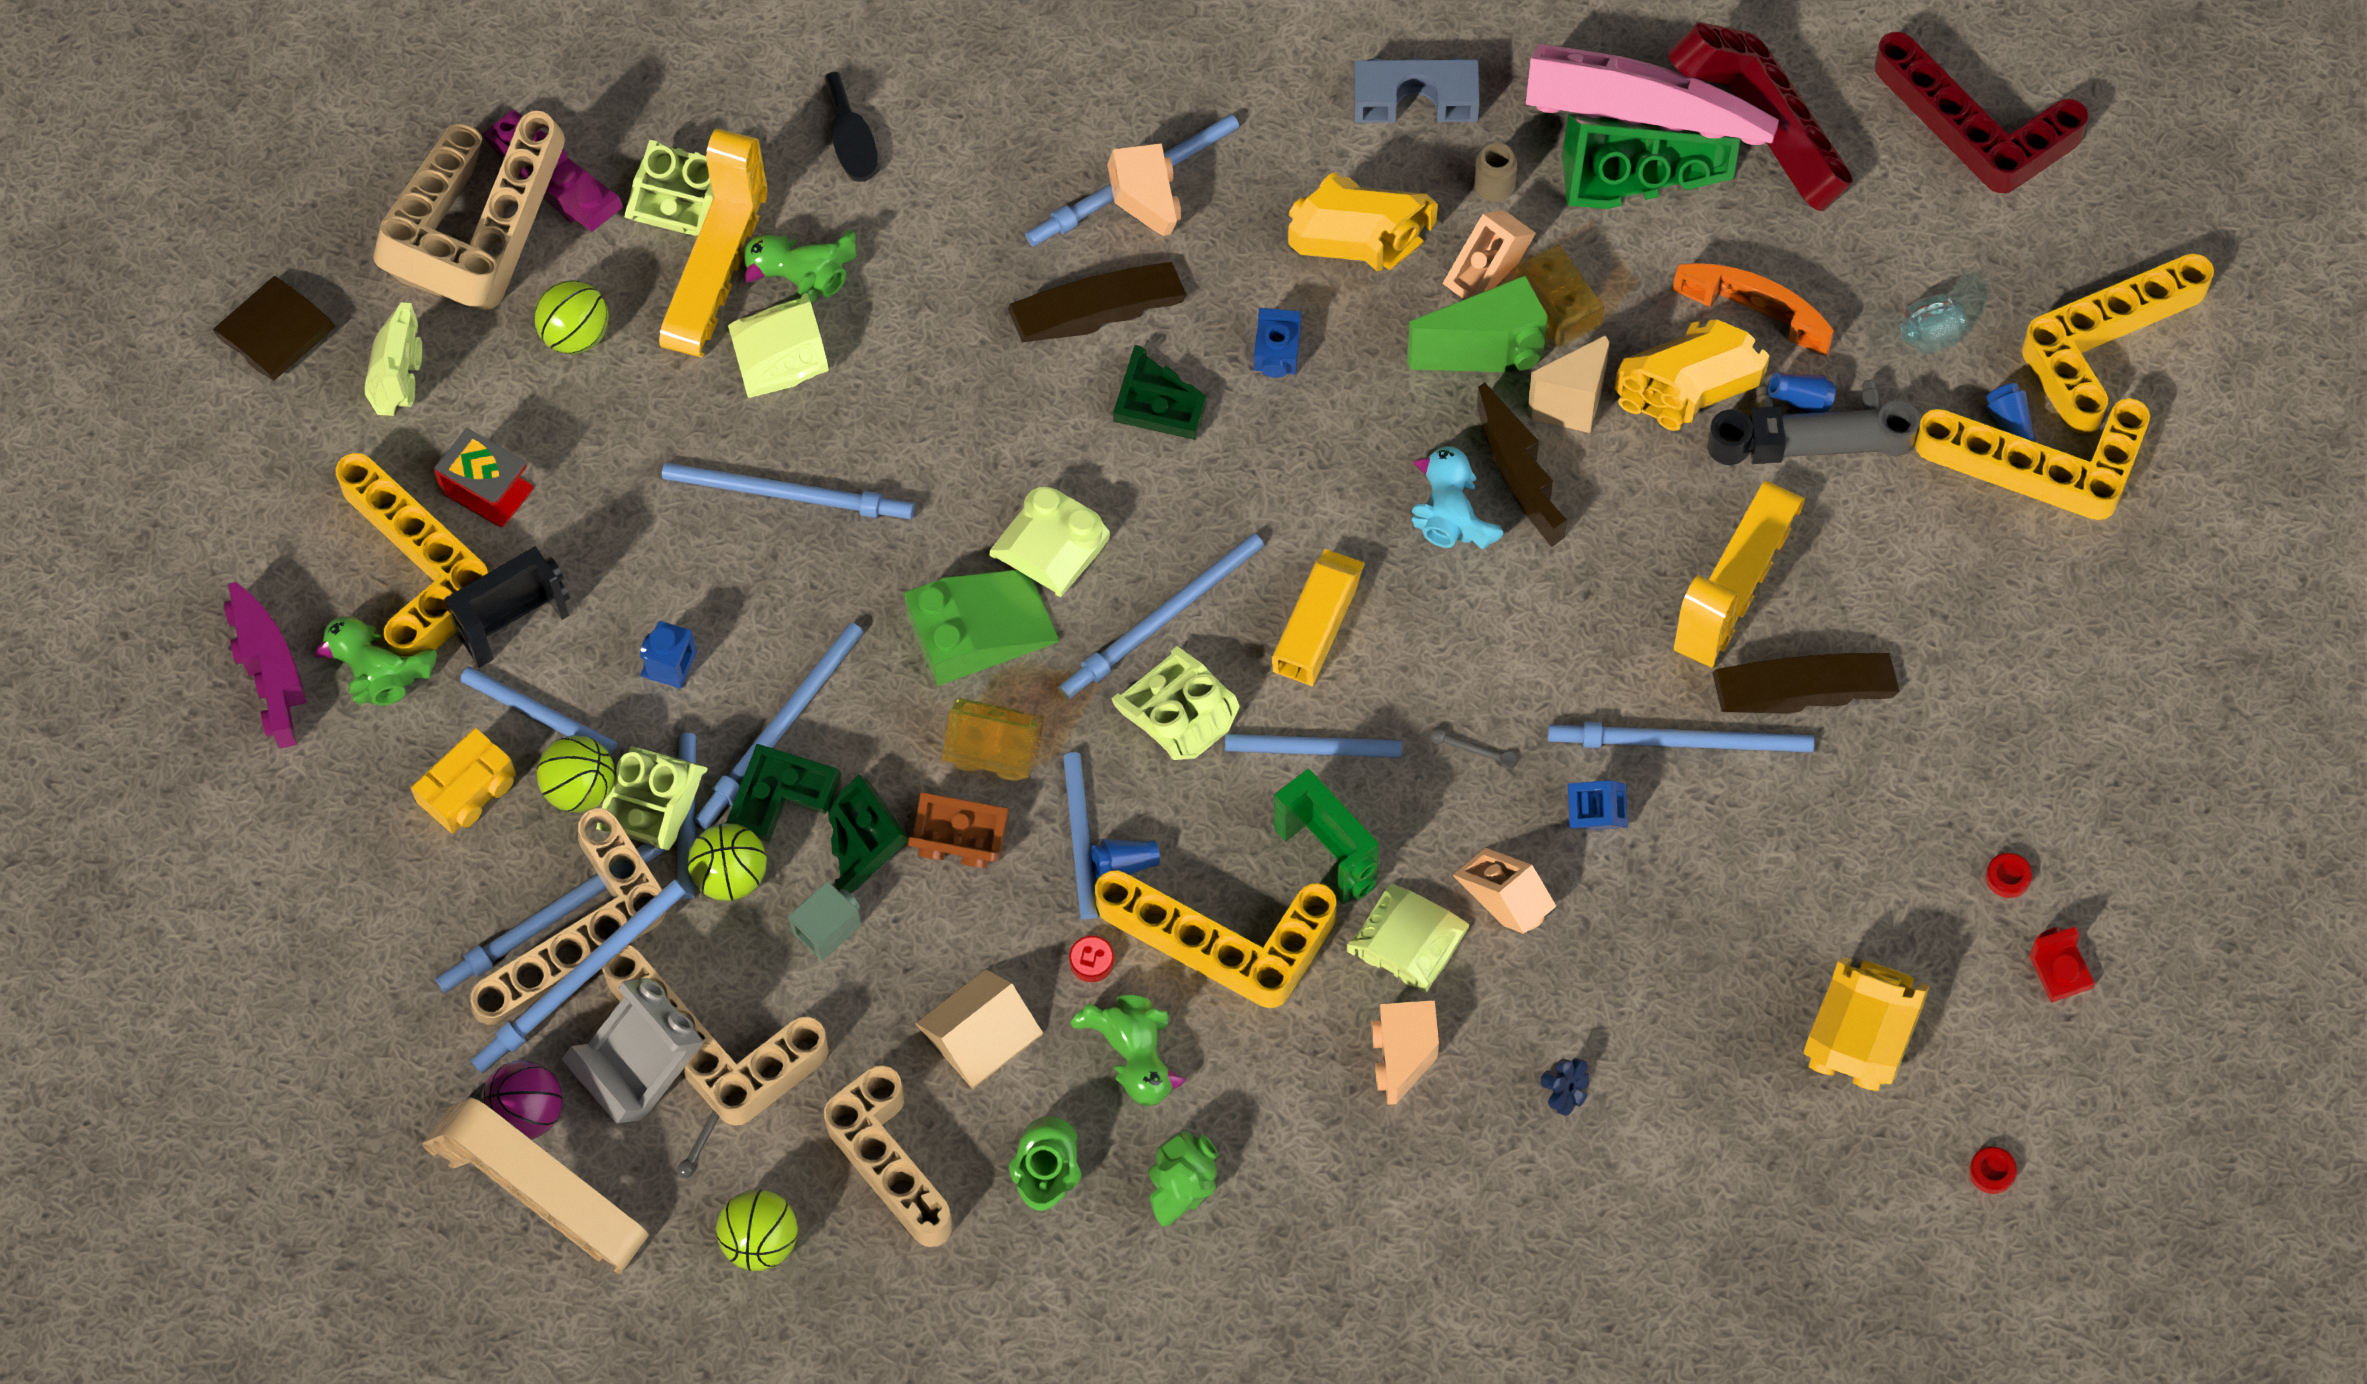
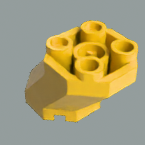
[1288,172,1438,271]
[1614,319,1770,431]
[1803,957,1930,1091]

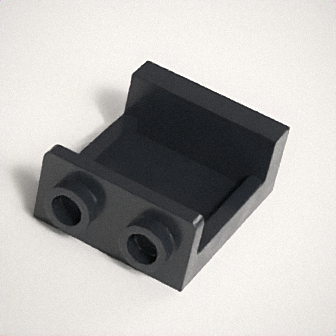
[444,546,570,668]

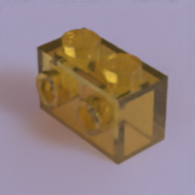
[1515,244,1604,348]
[942,698,1045,781]

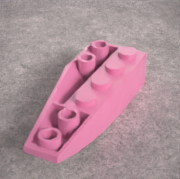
[1526,43,1779,145]

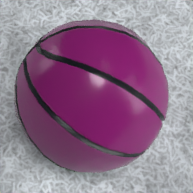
[481,1060,563,1140]

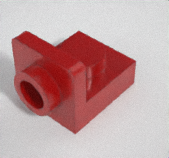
[2029,927,2095,1003]

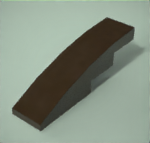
[1008,262,1187,342]
[1477,382,1567,547]
[1713,653,1900,714]

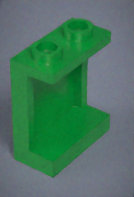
[1274,768,1379,904]

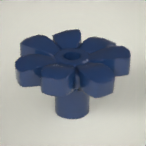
[1541,1058,1589,1116]

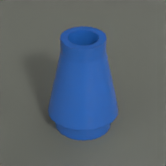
[1768,372,1835,413]
[1986,383,2037,442]
[1091,839,1160,880]

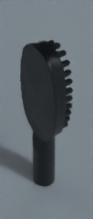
[824,72,878,182]

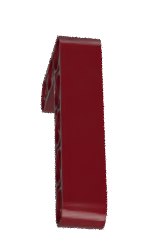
[1668,22,1854,211]
[1874,32,2089,193]

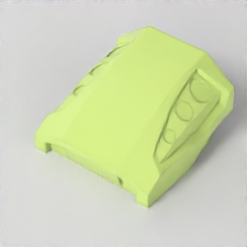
[624,140,714,236]
[728,293,829,398]
[364,302,422,416]
[1111,646,1240,760]
[596,746,708,850]
[1347,883,1469,994]

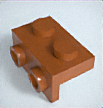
[907,792,1010,868]

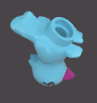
[1411,446,1503,550]

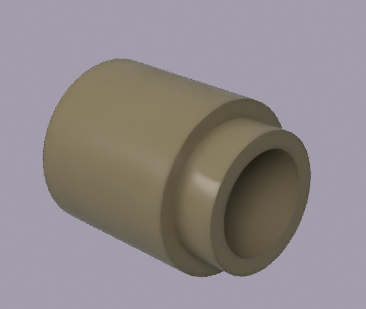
[1474,143,1518,202]

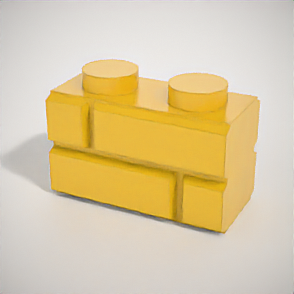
[410,728,516,834]

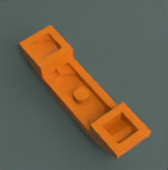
[1673,263,1834,357]

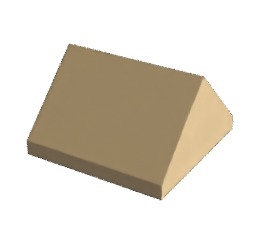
[1527,336,1609,433]
[916,969,1043,1089]

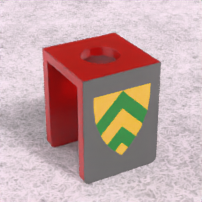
[434,428,533,527]

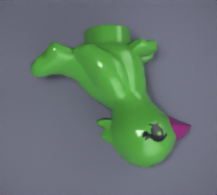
[744,229,857,302]
[314,616,437,706]
[1070,995,1186,1106]

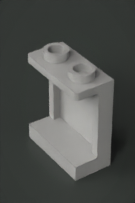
[562,978,704,1124]

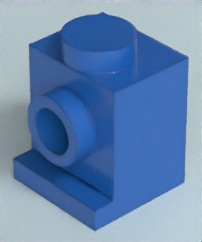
[1254,308,1301,378]
[640,621,697,689]
[1568,780,1628,830]

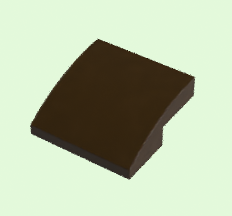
[213,276,335,381]

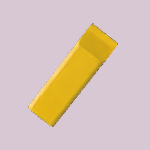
[1272,549,1365,686]

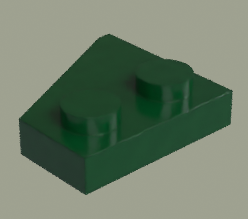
[1113,345,1207,440]
[828,774,909,893]

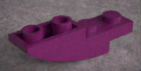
[482,109,623,232]
[224,582,307,749]

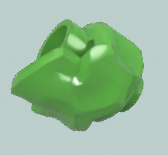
[1009,1116,1082,1211]
[1148,1131,1218,1227]

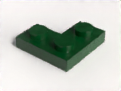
[726,744,841,842]

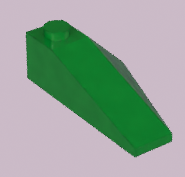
[1562,114,1740,209]

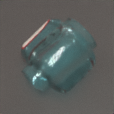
[1900,294,1966,354]

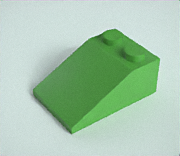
[1407,276,1548,372]
[904,570,1059,686]

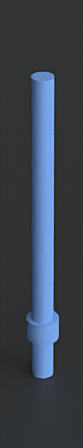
[1025,114,1239,247]
[662,462,915,520]
[1057,533,1264,701]
[694,623,864,829]
[1547,721,1814,752]
[435,843,666,993]
[471,879,687,1073]

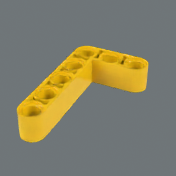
[659,128,768,358]
[2022,254,2214,435]
[1915,398,2150,520]
[335,453,489,656]
[1674,480,1805,669]
[1095,871,1336,1008]

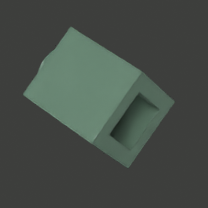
[788,881,861,961]

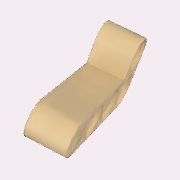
[824,1065,952,1247]

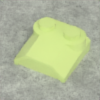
[989,487,1110,597]

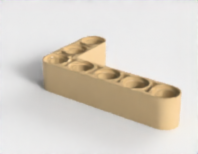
[388,110,565,311]
[373,124,497,306]
[470,808,666,1025]
[602,945,829,1126]
[422,1098,649,1274]

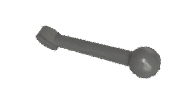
[1429,727,1518,768]
[677,1096,730,1178]

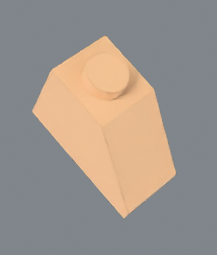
[1442,210,1536,300]
[1453,848,1556,934]

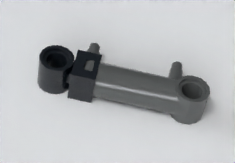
[1707,380,1921,465]

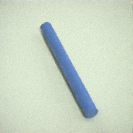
[461,667,618,755]
[677,733,696,899]
[1225,734,1402,758]
[1063,752,1098,920]

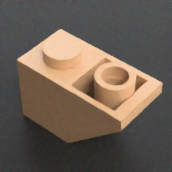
[1107,143,1181,236]
[1371,1000,1439,1105]

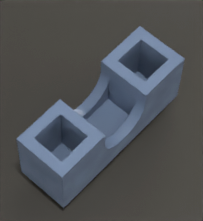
[1354,58,1479,123]

